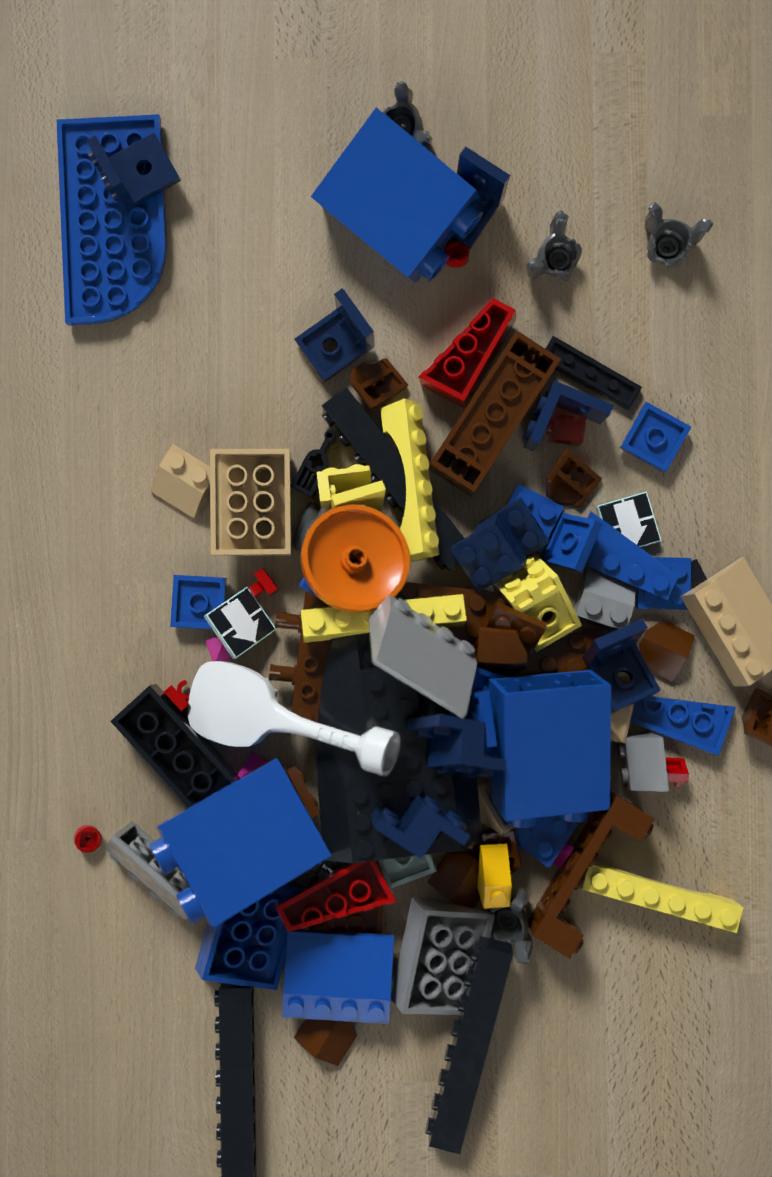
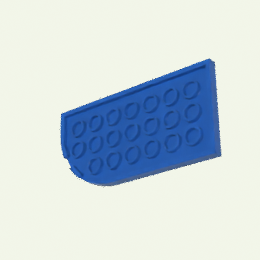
[56,114,167,326]

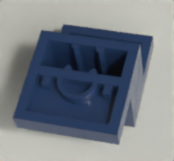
[450,498,549,592]
[407,714,506,778]
[371,794,471,859]

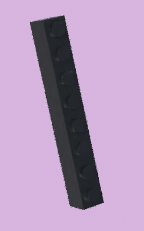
[321,387,464,572]
[425,936,513,1154]
[214,983,257,1177]

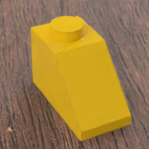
[477,844,512,909]

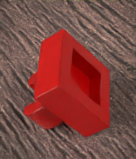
[248,568,280,597]
[164,680,190,712]
[665,757,689,788]

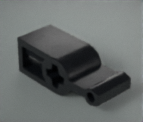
[291,429,336,499]

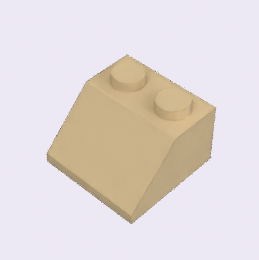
[150,444,210,519]

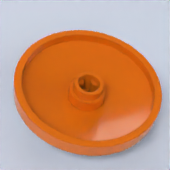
[301,505,410,613]

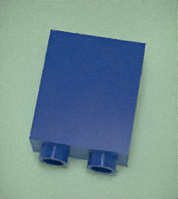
[310,107,483,283]
[489,670,611,828]
[149,758,332,928]

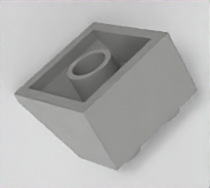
[574,567,636,630]
[617,732,669,792]

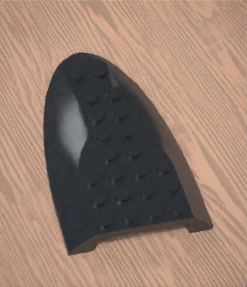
[317,592,483,863]

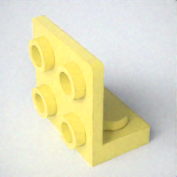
[317,464,371,510]

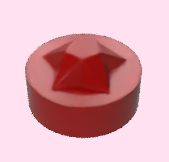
[444,242,469,268]
[74,825,102,853]

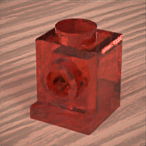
[545,415,587,447]

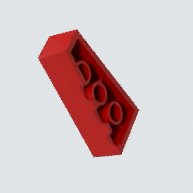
[418,298,516,408]
[275,861,396,932]

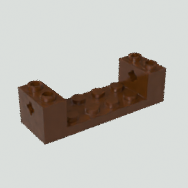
[429,330,561,497]
[528,791,655,959]

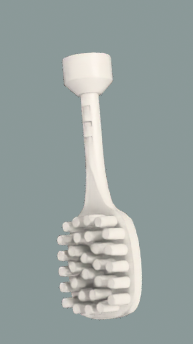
[188,661,401,776]

